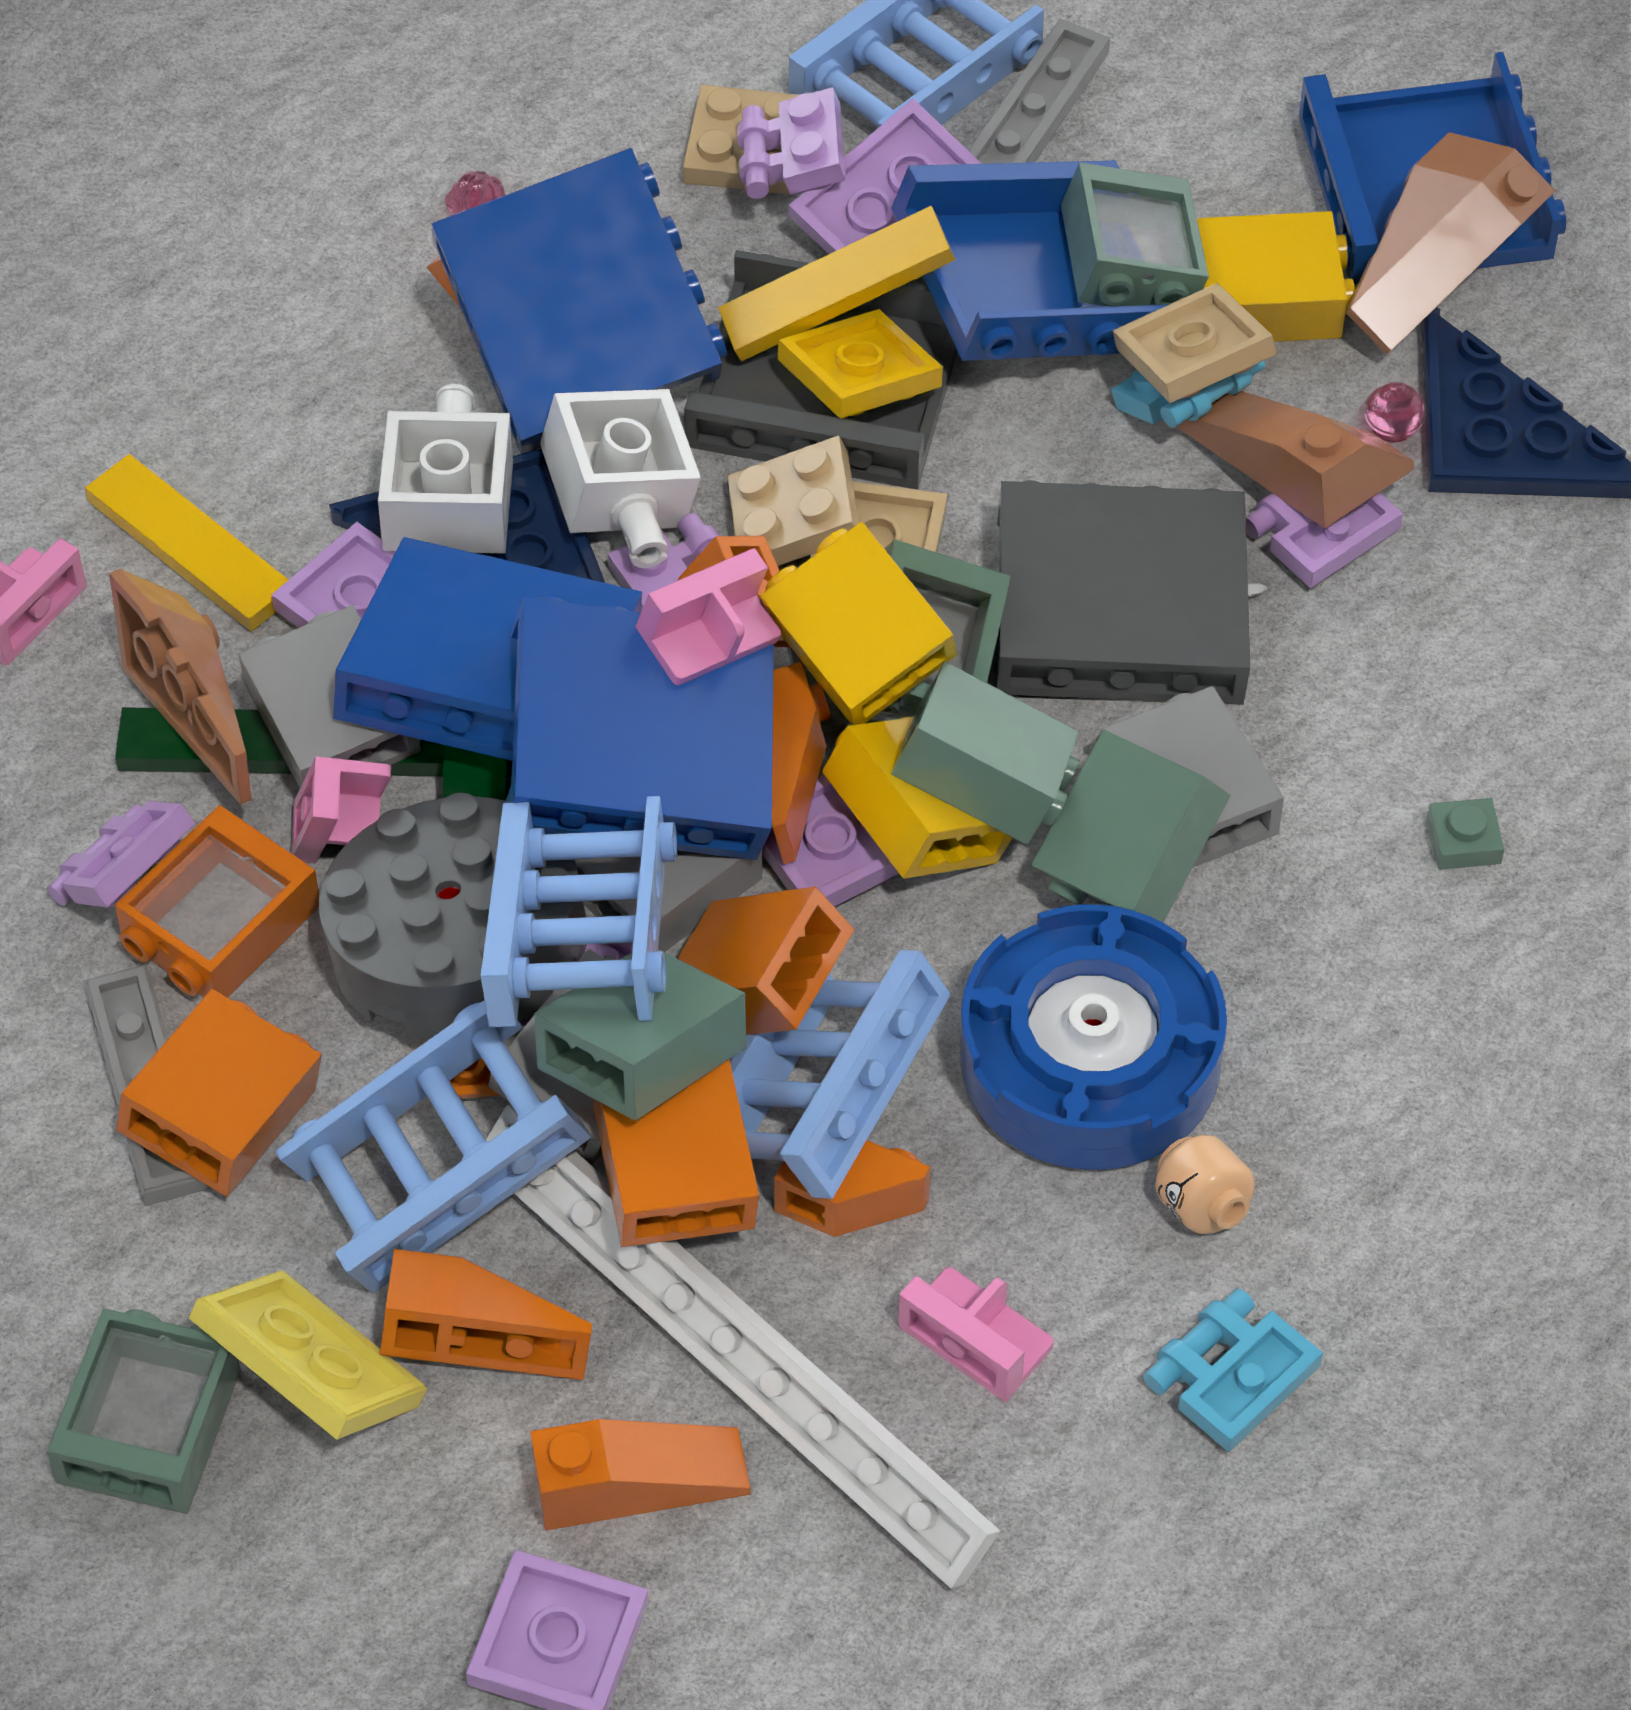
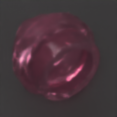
[444,171,505,215]
[1365,382,1425,442]

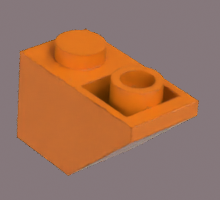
[774,1140,931,1237]

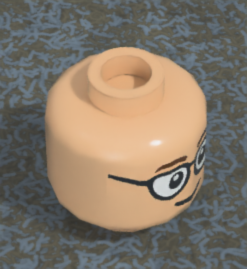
[1155,1135,1255,1234]

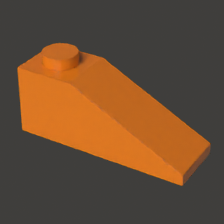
[772,662,831,864]
[380,1249,592,1380]
[530,1419,751,1531]

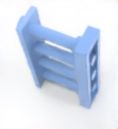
[789,0,1044,128]
[481,796,677,1027]
[730,950,951,1199]
[275,1000,592,1293]

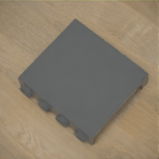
[684,250,958,490]
[996,480,1250,705]

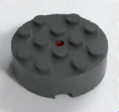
[319,793,587,1039]

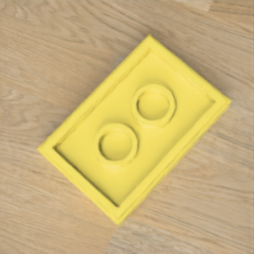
[189,1270,428,1440]

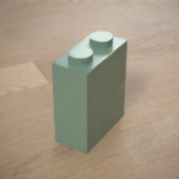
[891,661,1080,845]
[1031,729,1231,923]
[534,949,746,1121]

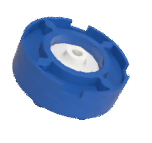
[960,904,1227,1170]

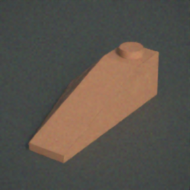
[1346,132,1556,355]
[1176,391,1414,529]
[109,569,252,805]

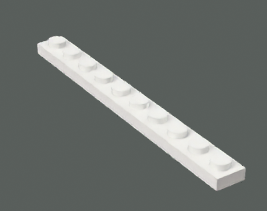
[486,1105,1000,1589]

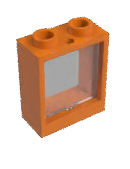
[115,804,319,998]

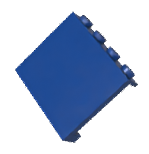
[1299,52,1566,285]
[431,147,727,454]
[891,160,1170,361]
[333,537,642,761]
[505,597,774,860]

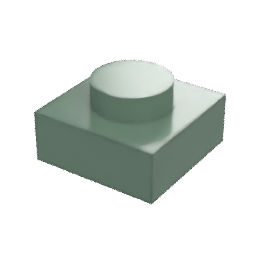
[1427,798,1504,870]

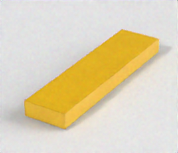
[718,206,955,362]
[84,453,289,632]

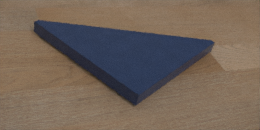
[1422,307,1631,499]
[329,449,605,583]

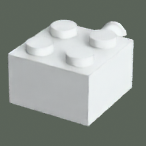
[378,384,513,553]
[540,389,701,569]

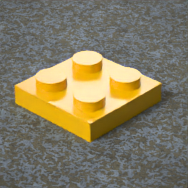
[778,309,943,419]

